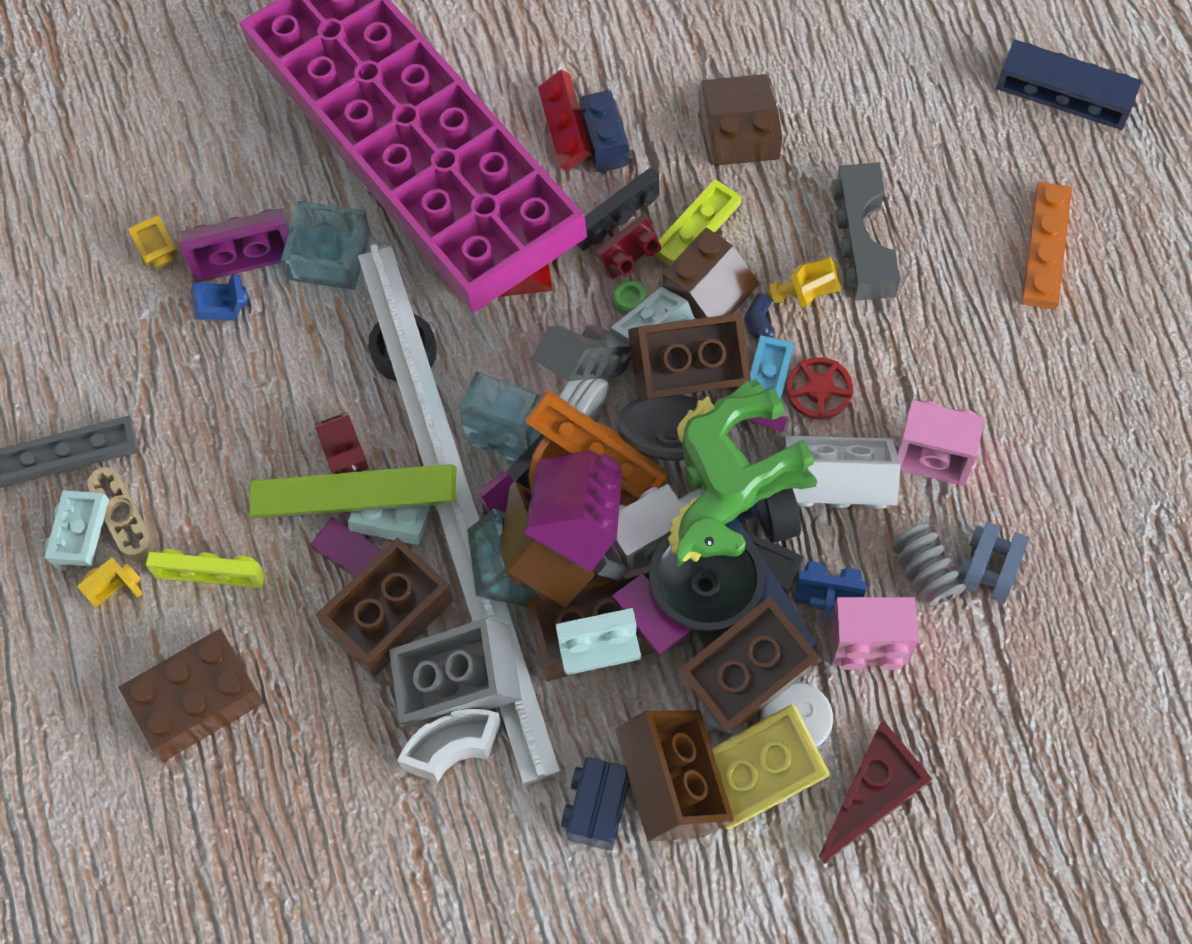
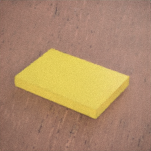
[712,704,830,830]

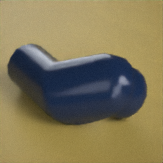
[744,293,775,339]

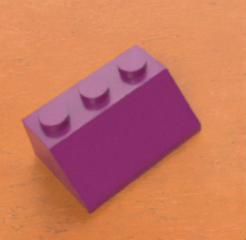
[180,208,296,283]

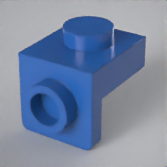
[190,274,247,321]

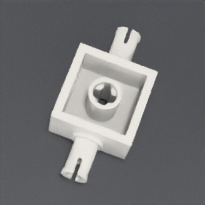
[593,484,703,572]

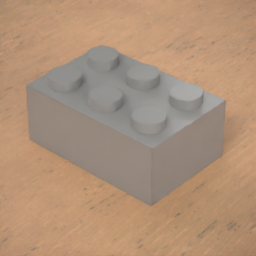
[389,618,522,728]

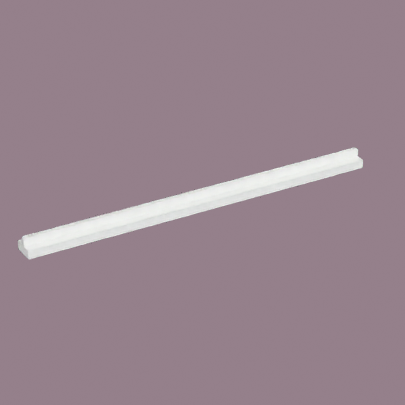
[358,244,560,786]

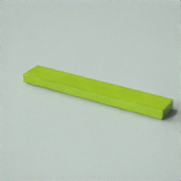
[249,464,457,518]

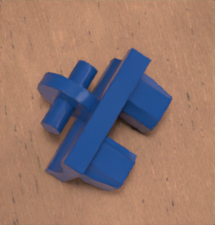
[794,561,867,621]

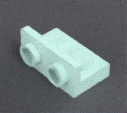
[611,286,695,344]
[44,490,109,571]
[348,505,431,545]
[556,608,641,675]

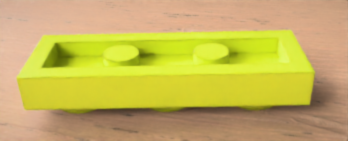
[654,179,742,266]
[146,549,265,588]

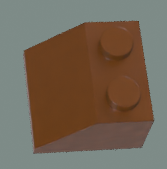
[662,227,759,319]

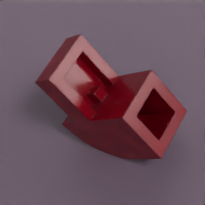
[314,412,369,474]

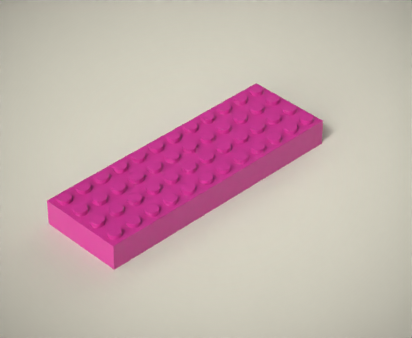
[239,0,587,313]

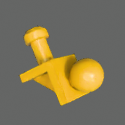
[768,257,841,308]

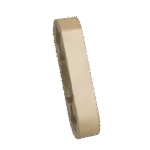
[87,467,154,561]

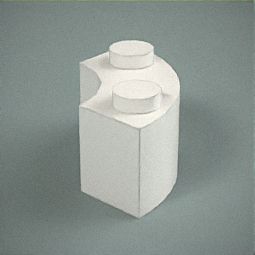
[397,709,501,783]

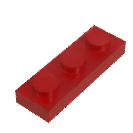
[538,69,592,171]

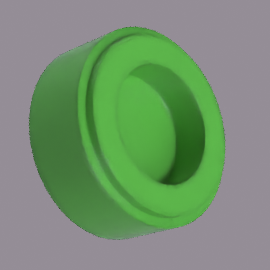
[613,280,648,316]

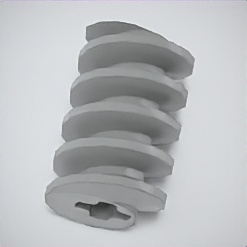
[891,523,966,607]

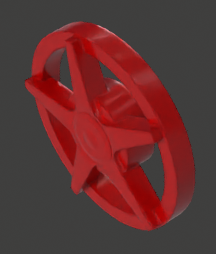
[786,357,853,420]

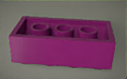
[524,450,622,572]

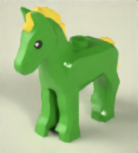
[668,379,817,567]

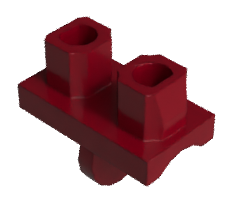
[594,214,662,280]

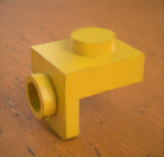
[128,215,178,269]
[77,557,143,608]

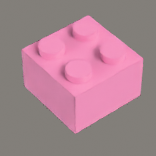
[897,400,985,486]
[830,597,918,670]

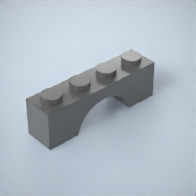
[832,162,900,301]
[532,325,631,381]

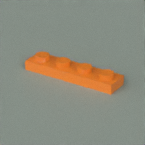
[1021,181,1072,310]
[525,390,668,499]

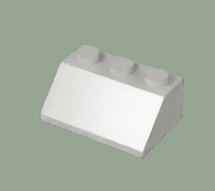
[785,436,901,509]

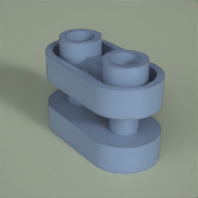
[957,521,1030,604]

